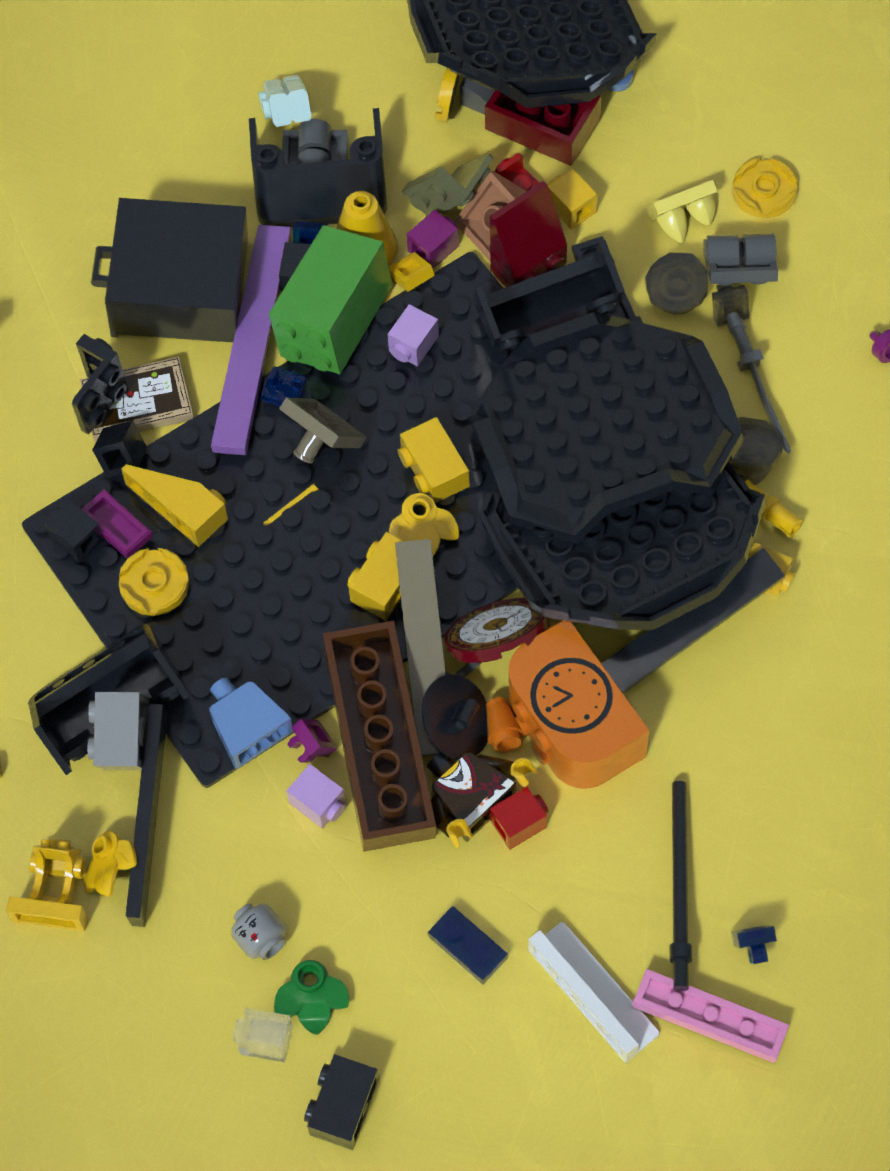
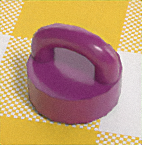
[869,329,890,363]

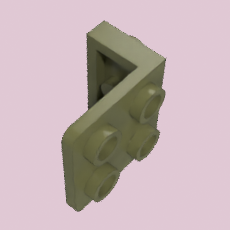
[402,153,494,216]

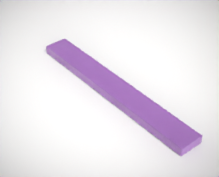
[211,225,292,455]

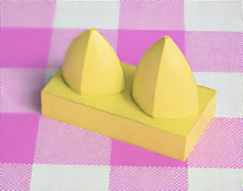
[646,180,718,243]

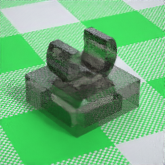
[712,284,749,327]

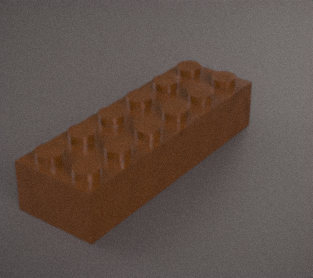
[323,621,436,852]

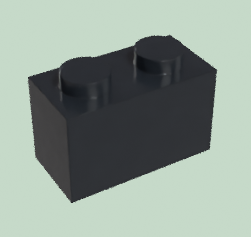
[304,1054,379,1150]

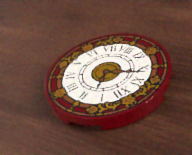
[444,598,551,663]

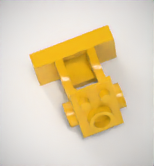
[6,838,87,931]

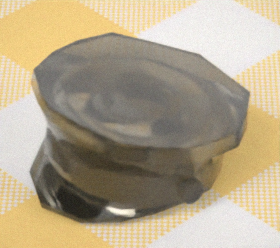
[644,253,709,315]
[728,417,783,485]

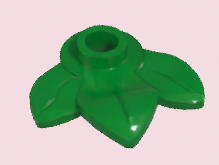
[274,960,349,1035]

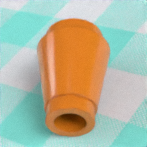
[486,697,523,753]

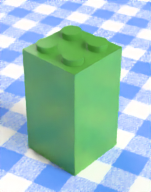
[269,225,393,374]

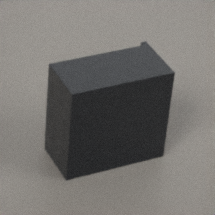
[91,198,248,343]

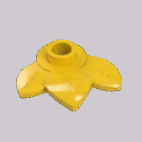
[389,493,459,557]
[84,831,137,898]

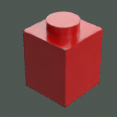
[490,787,549,850]

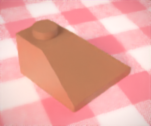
[454,171,527,261]

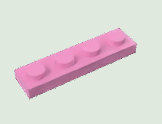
[632,969,789,1063]

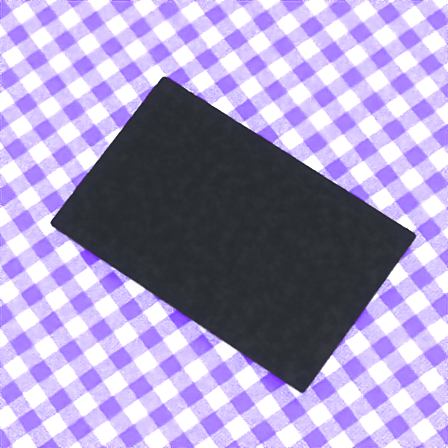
[22,252,527,788]

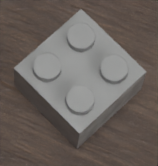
[87,692,150,770]

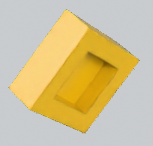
[389,252,435,292]

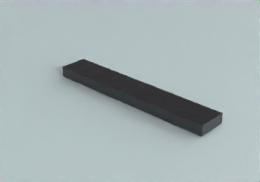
[601,548,785,694]
[125,704,167,927]

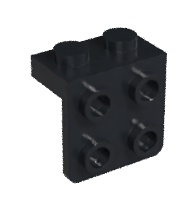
[72,334,127,434]

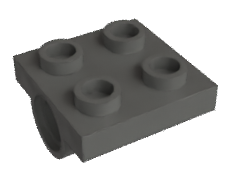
[282,119,348,165]
[703,233,778,286]

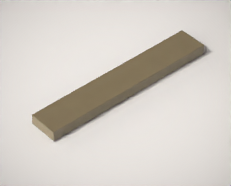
[395,539,446,756]

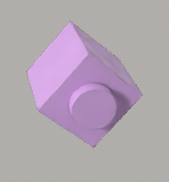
[387,304,439,366]
[286,764,346,829]

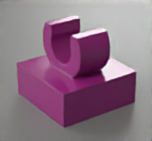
[288,718,338,763]

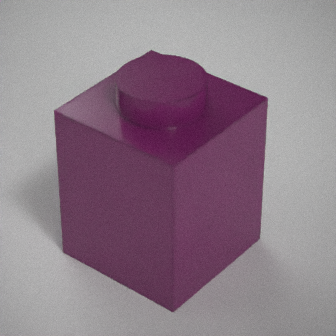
[407,210,459,269]

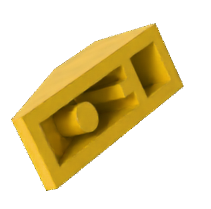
[121,464,228,547]

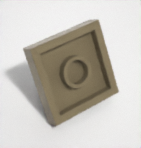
[279,397,367,464]

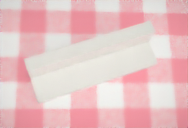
[528,922,659,1063]

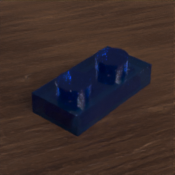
[428,906,508,985]

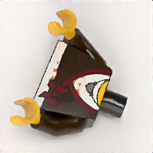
[427,752,537,848]

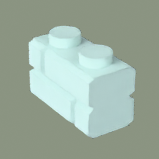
[258,75,312,127]

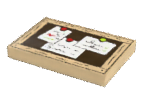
[80,357,194,442]

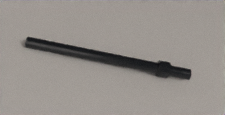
[669,781,692,991]

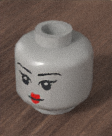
[231,904,287,960]

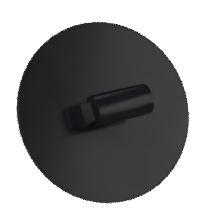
[422,674,488,760]

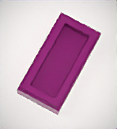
[82,489,153,559]

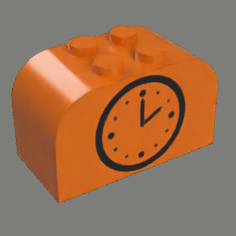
[509,620,649,789]

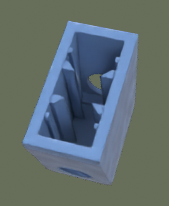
[209,677,293,770]

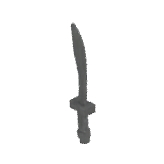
[726,312,791,454]

